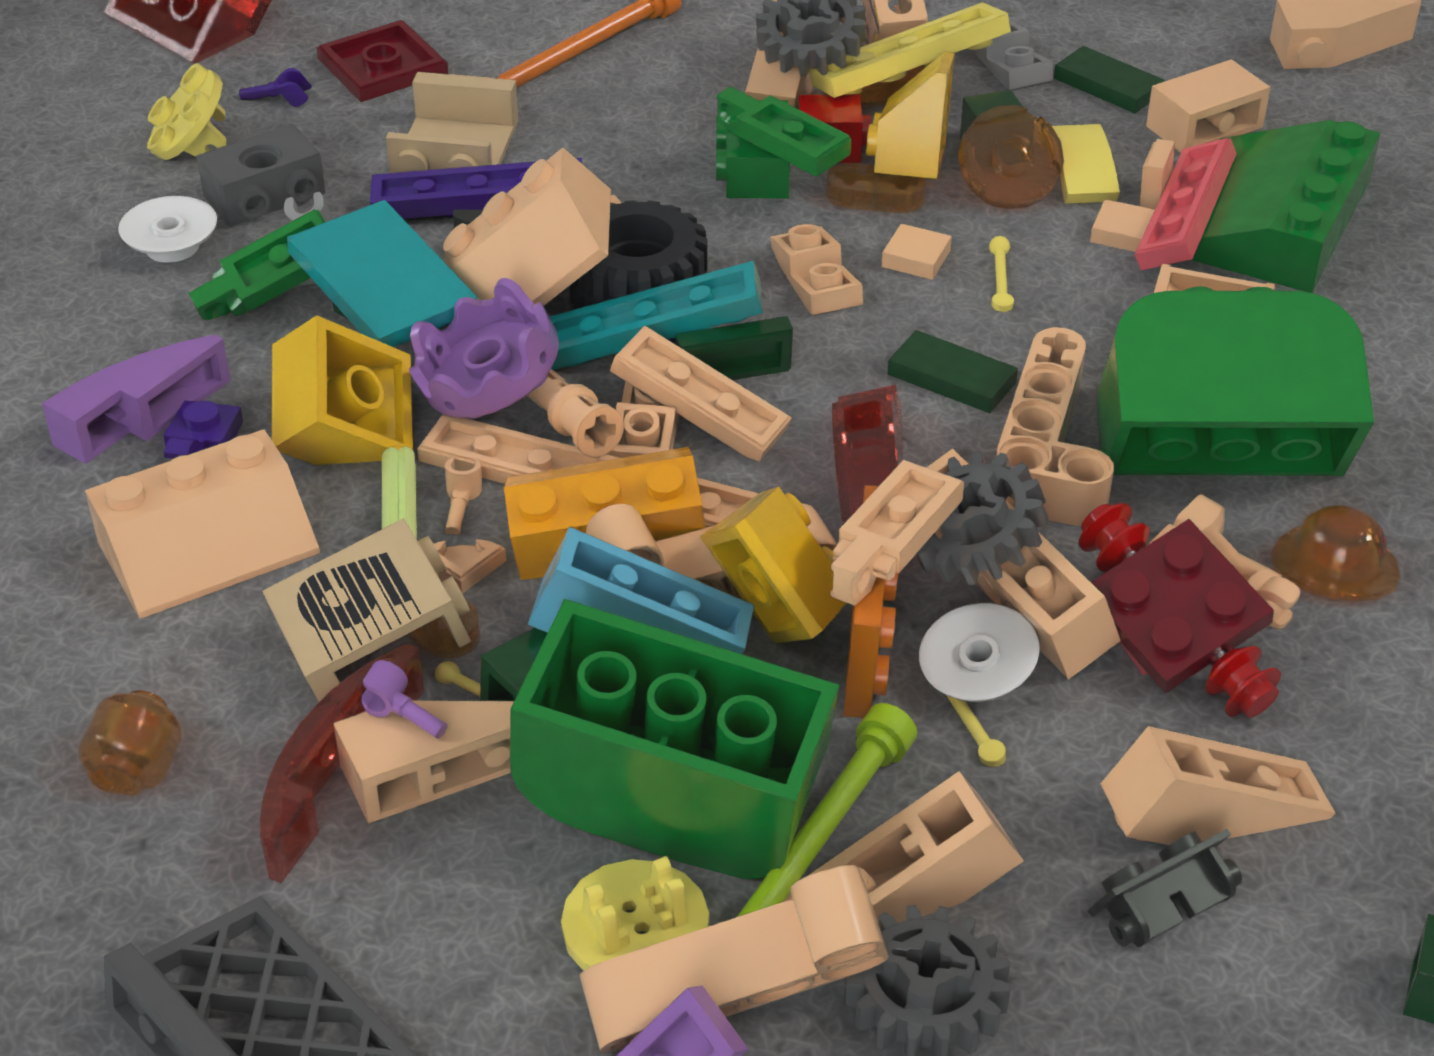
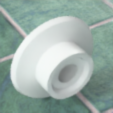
[118,196,217,263]
[919,603,1040,702]

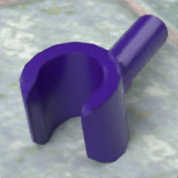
[239,68,312,107]

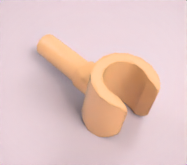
[445,458,482,535]

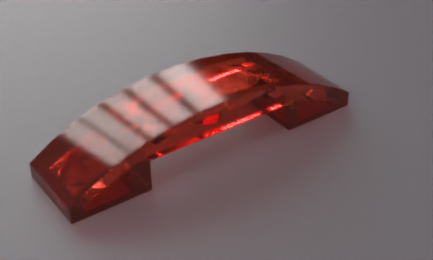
[260,644,425,883]

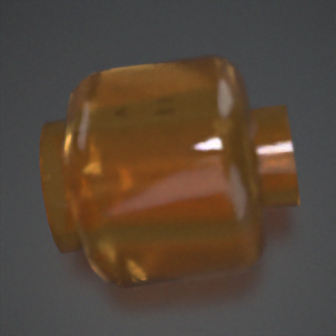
[79,690,181,796]

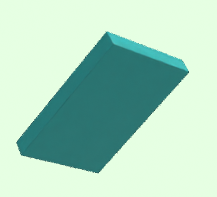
[287,200,478,347]

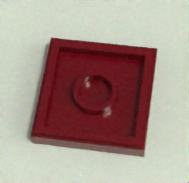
[316,20,448,102]

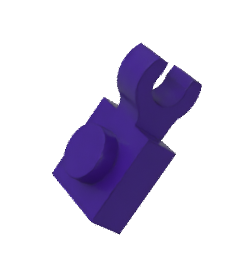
[163,400,243,459]

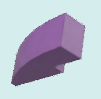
[42,334,231,464]

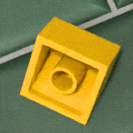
[866,52,955,179]
[272,315,413,465]
[700,486,847,643]

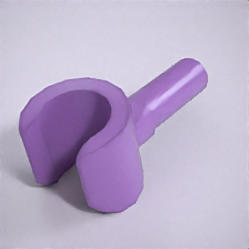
[362,660,447,739]

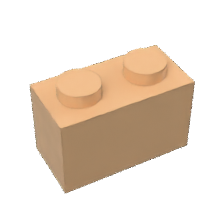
[1146,59,1271,153]

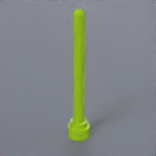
[737,703,918,917]

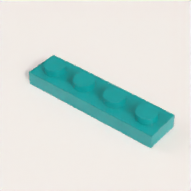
[549,260,763,370]

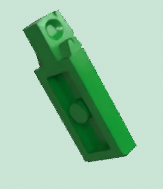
[716,86,852,177]
[188,209,325,320]

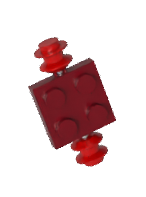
[1078,503,1281,718]

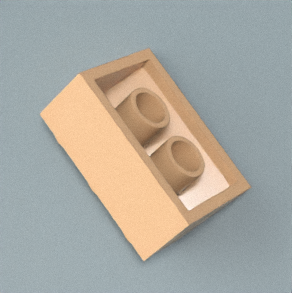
[443,148,611,306]
[85,429,320,619]

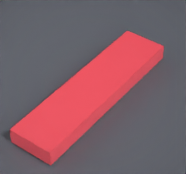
[1134,138,1237,271]

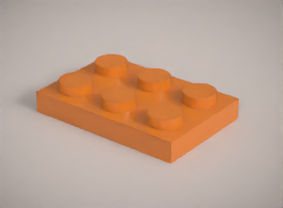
[843,485,898,718]

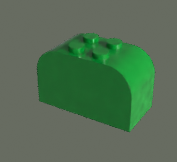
[1097,286,1374,476]
[510,599,840,879]

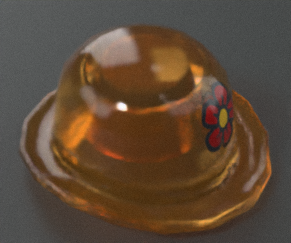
[1270,505,1401,602]

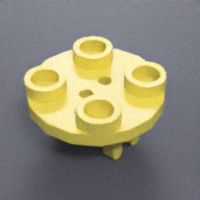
[147,63,226,161]
[561,856,709,971]

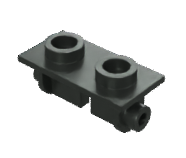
[1087,829,1242,947]

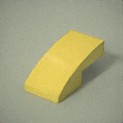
[1048,124,1120,204]

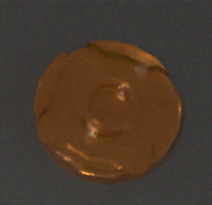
[958,105,1064,209]

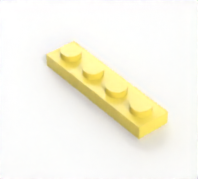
[809,2,1011,98]

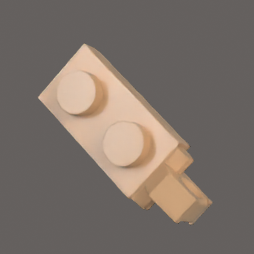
[830,460,964,606]

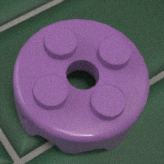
[409,278,559,419]

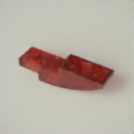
[832,384,903,526]

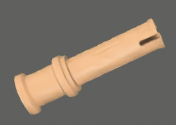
[526,369,624,457]

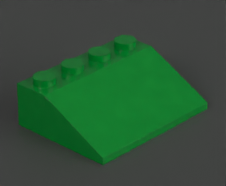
[1191,120,1381,293]

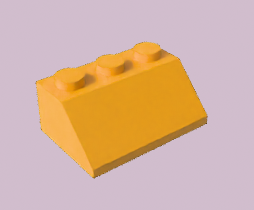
[504,447,705,580]

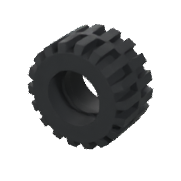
[570,200,708,310]

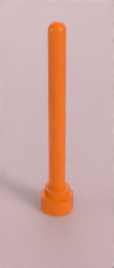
[497,0,682,88]

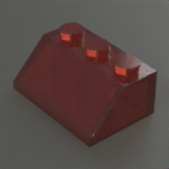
[104,0,272,63]

